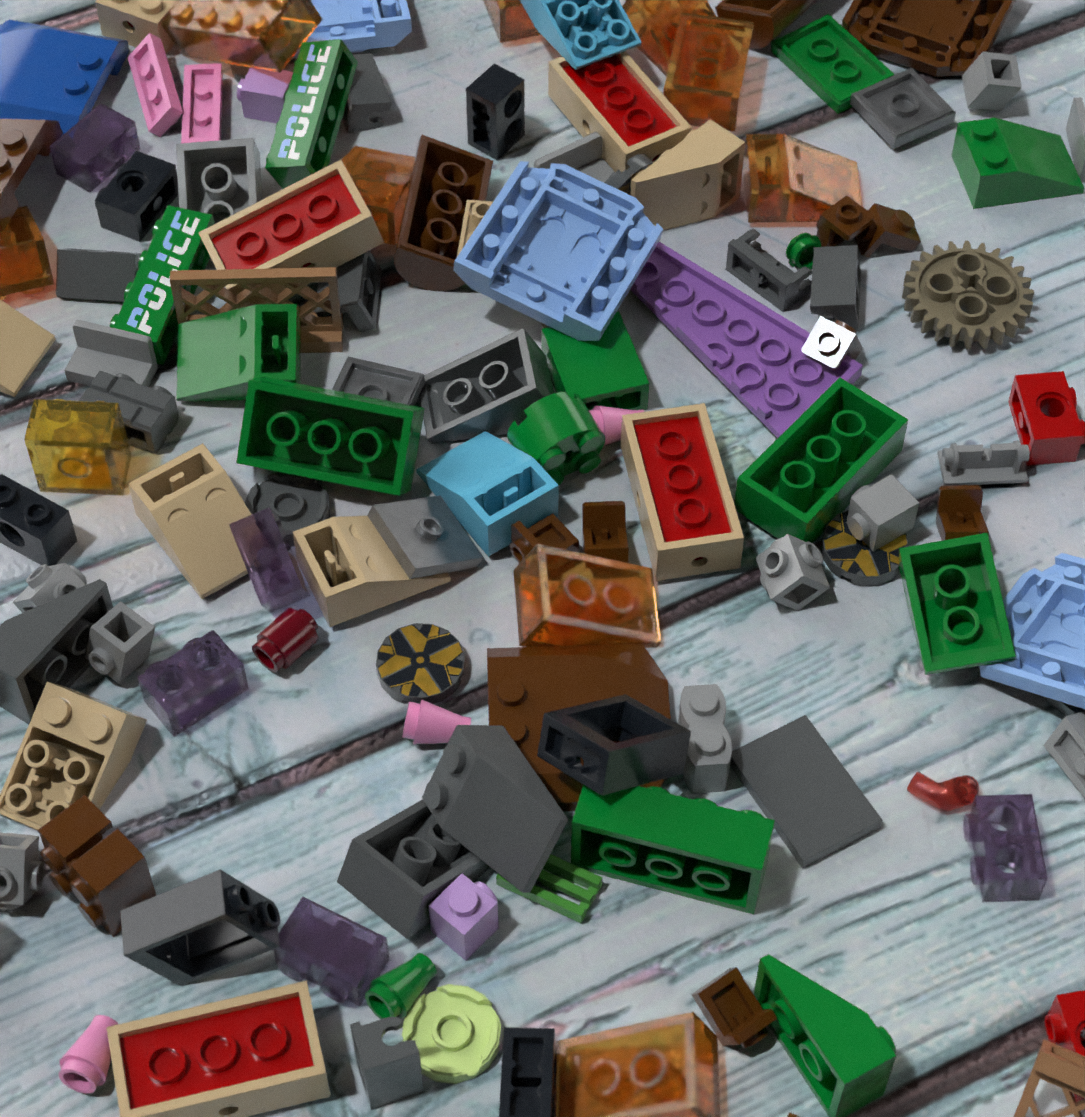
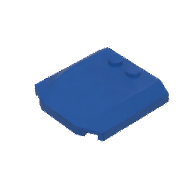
[0,19,130,151]

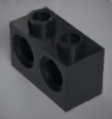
[466,63,525,160]
[499,1027,558,1117]

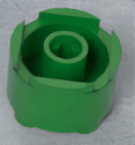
[507,392,605,485]

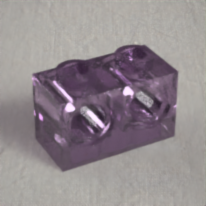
[137,630,249,737]
[963,794,1048,902]

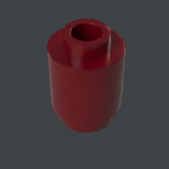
[252,607,318,673]

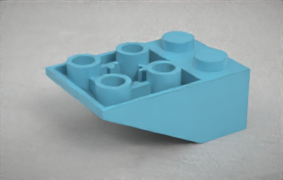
[520,0,642,70]
[416,431,559,557]

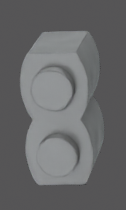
[678,684,732,794]

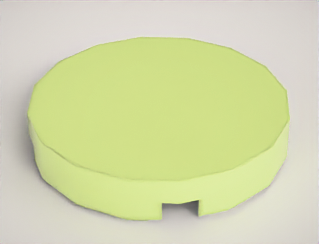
[402,984,501,1084]

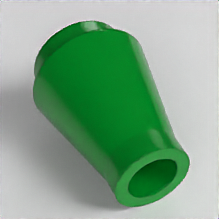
[365,953,437,1019]

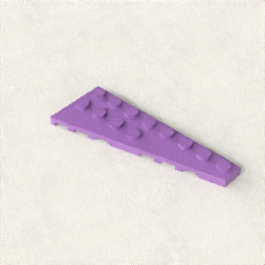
[630,242,863,438]

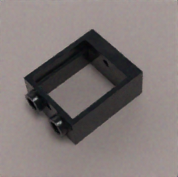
[537,694,691,796]
[120,869,280,986]

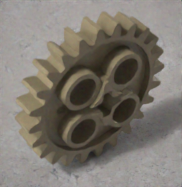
[902,240,1034,350]

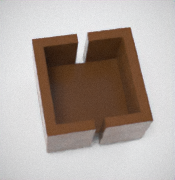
[38,794,157,937]

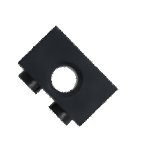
[95,150,179,242]
[0,474,78,566]

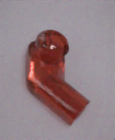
[907,771,979,812]

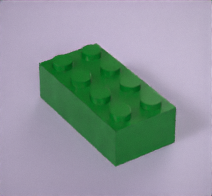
[236,377,425,496]
[734,377,908,543]
[571,785,775,915]

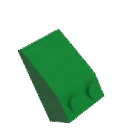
[951,117,1085,209]
[899,533,1016,675]
[753,954,897,1117]

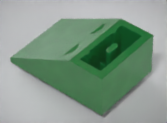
[176,304,301,401]

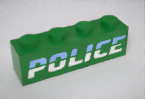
[265,39,358,189]
[110,205,214,365]

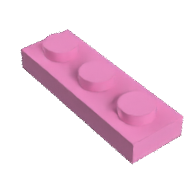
[127,33,183,137]
[181,63,223,143]

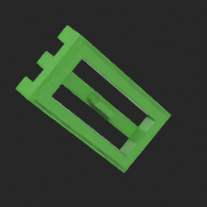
[496,854,603,923]

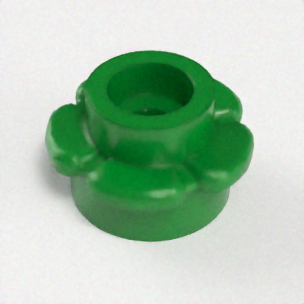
[786,233,822,269]

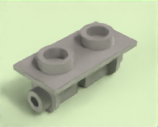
[937,441,1030,486]

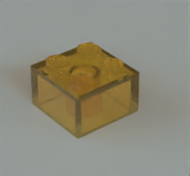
[24,399,131,496]

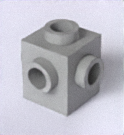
[756,534,830,611]
[13,563,87,613]
[0,832,45,910]

